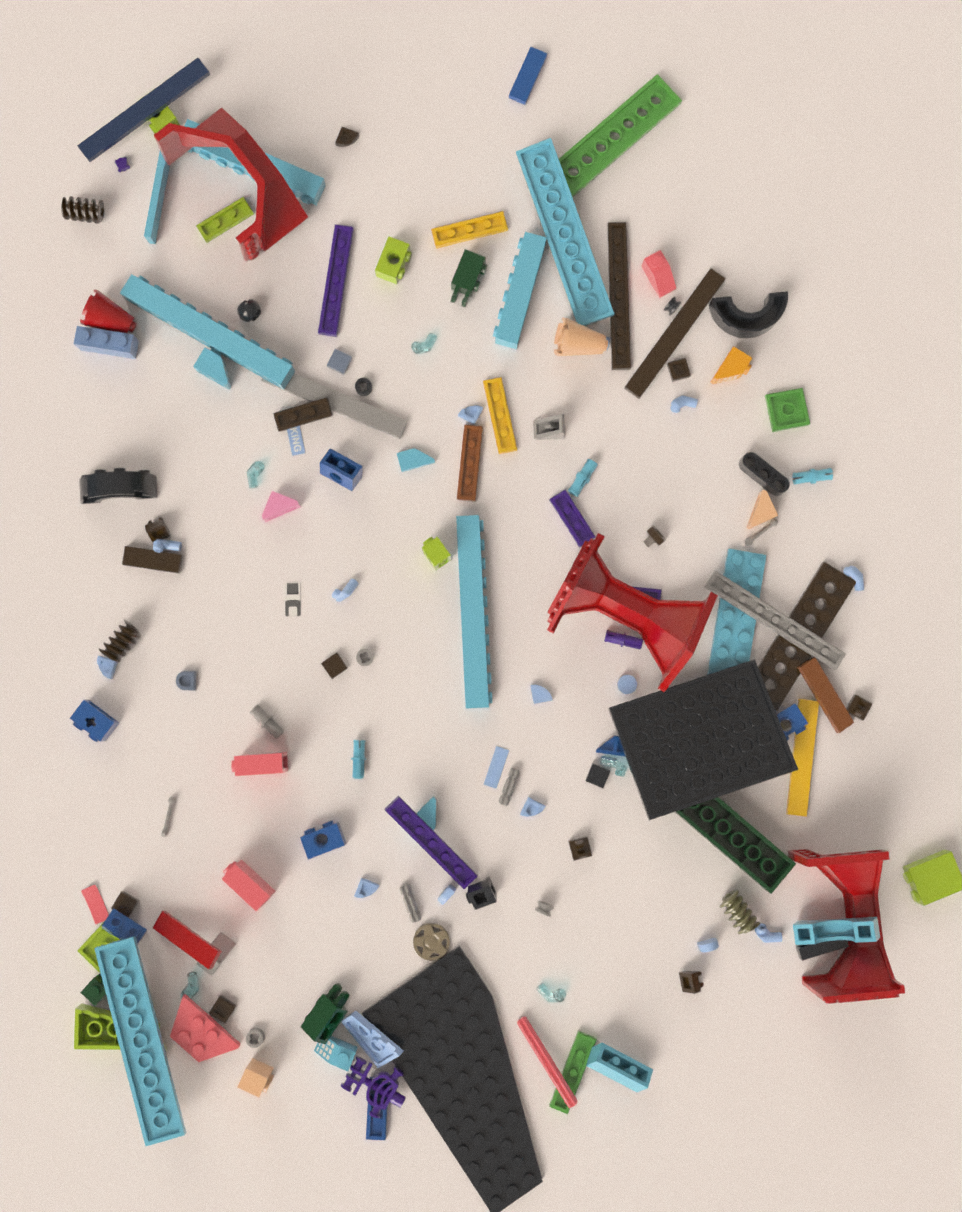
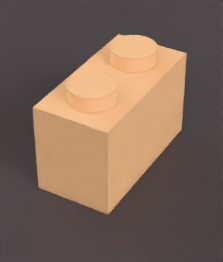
[237,1058,274,1097]

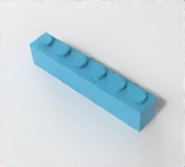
[493,232,547,349]

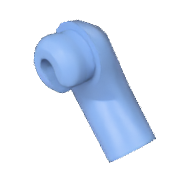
[670,395,698,413]
[153,539,182,553]
[843,565,864,591]
[332,579,359,602]
[755,923,782,943]

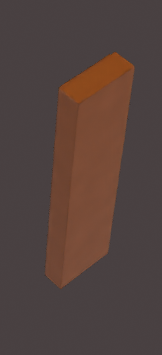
[457,425,483,502]
[798,657,854,733]

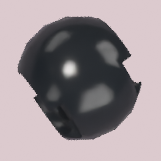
[237,299,261,323]

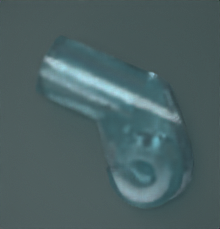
[411,333,437,354]
[247,461,265,489]
[600,756,627,777]
[180,971,199,1000]
[536,983,566,1003]

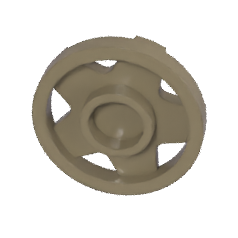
[413,923,450,961]

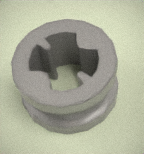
[356,649,373,666]
[534,900,554,917]
[245,1027,265,1048]

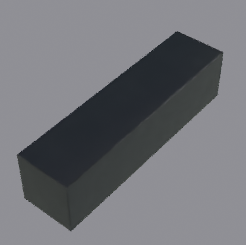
[796,940,849,961]

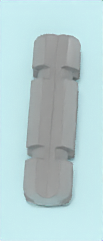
[499,768,520,806]
[399,884,421,923]

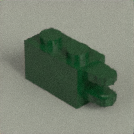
[450,249,488,307]
[300,983,350,1044]

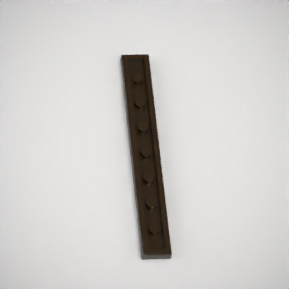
[607,222,631,370]
[624,268,726,399]

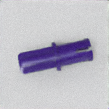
[604,630,643,650]

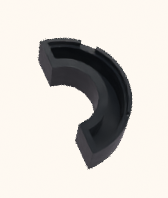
[709,291,788,338]
[79,468,158,504]

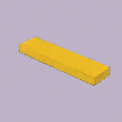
[431,211,508,249]
[483,377,517,455]

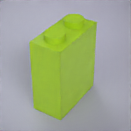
[902,849,962,906]

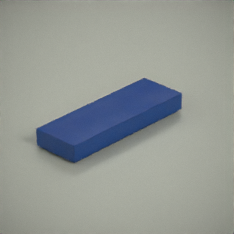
[509,47,548,105]
[366,1077,389,1141]

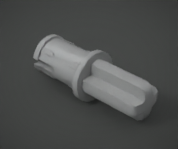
[250,705,284,739]

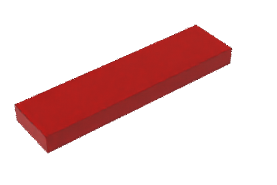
[152,911,222,969]

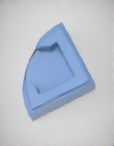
[458,405,483,425]
[97,656,118,679]
[530,685,553,704]
[520,797,546,817]
[354,878,380,898]

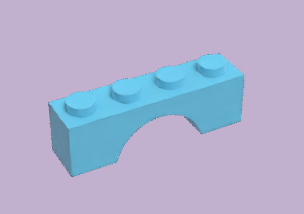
[793,917,880,945]

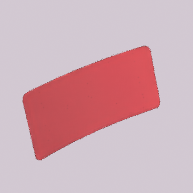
[81,885,109,924]

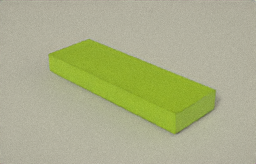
[196,197,254,243]

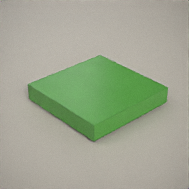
[765,388,810,432]

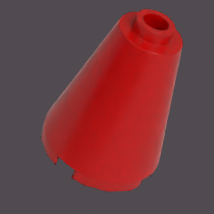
[80,289,137,334]

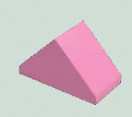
[262,491,301,522]

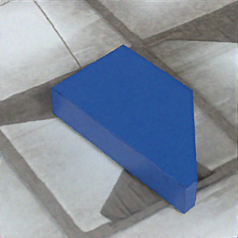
[596,736,625,757]

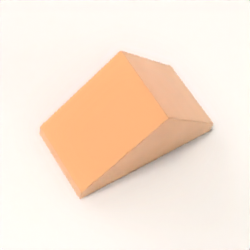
[746,490,778,529]

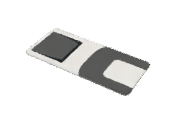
[285,582,301,616]

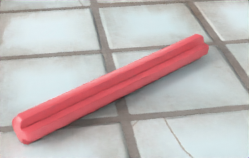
[517,1016,578,1108]

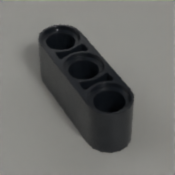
[739,452,790,496]

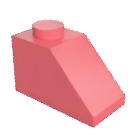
[641,250,676,298]

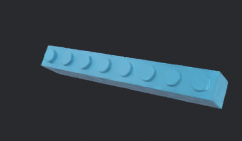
[184,119,326,206]

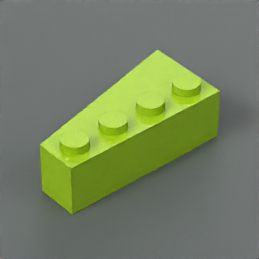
[74,1003,160,1050]

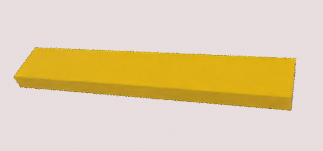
[786,699,819,817]

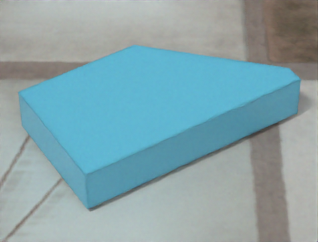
[396,448,435,472]

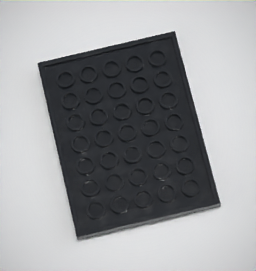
[608,659,798,821]

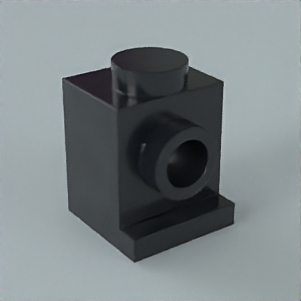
[466,876,497,910]

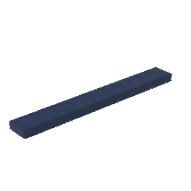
[77,57,211,162]

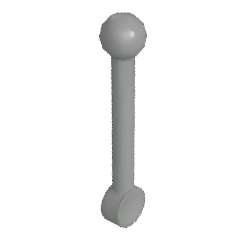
[745,519,778,546]
[161,797,176,837]

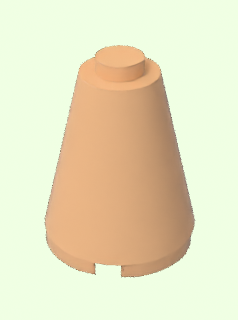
[554,317,608,356]

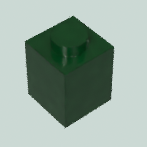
[80,974,106,1006]

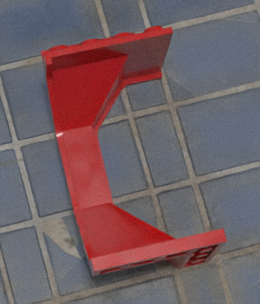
[154,108,308,262]
[547,533,718,692]
[788,849,905,1004]

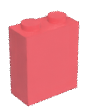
[231,752,288,776]
[222,860,276,911]

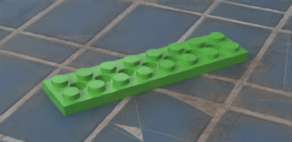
[559,74,682,198]

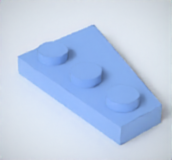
[341,1010,403,1068]

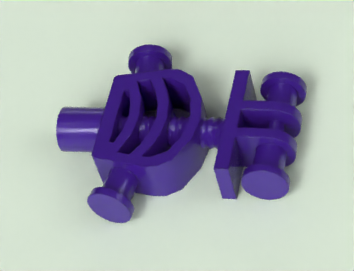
[340,1056,406,1118]

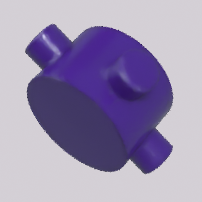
[114,157,131,173]

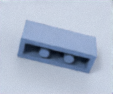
[73,326,139,359]

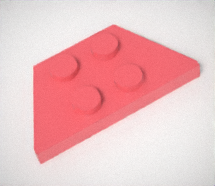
[170,994,240,1062]

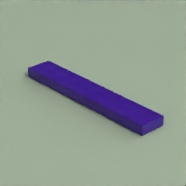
[318,224,354,337]
[384,795,478,889]

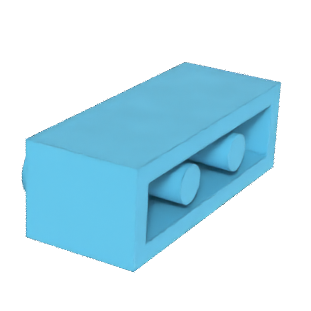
[586,1043,653,1092]

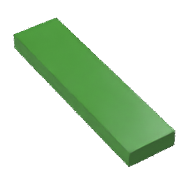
[549,1030,597,1114]

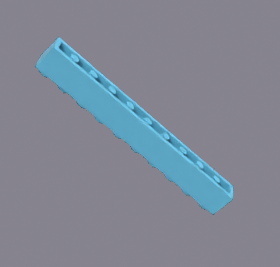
[120,274,295,390]
[456,515,492,709]

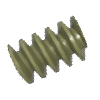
[719,889,760,935]

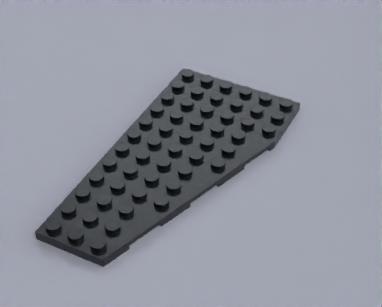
[362,945,543,1212]

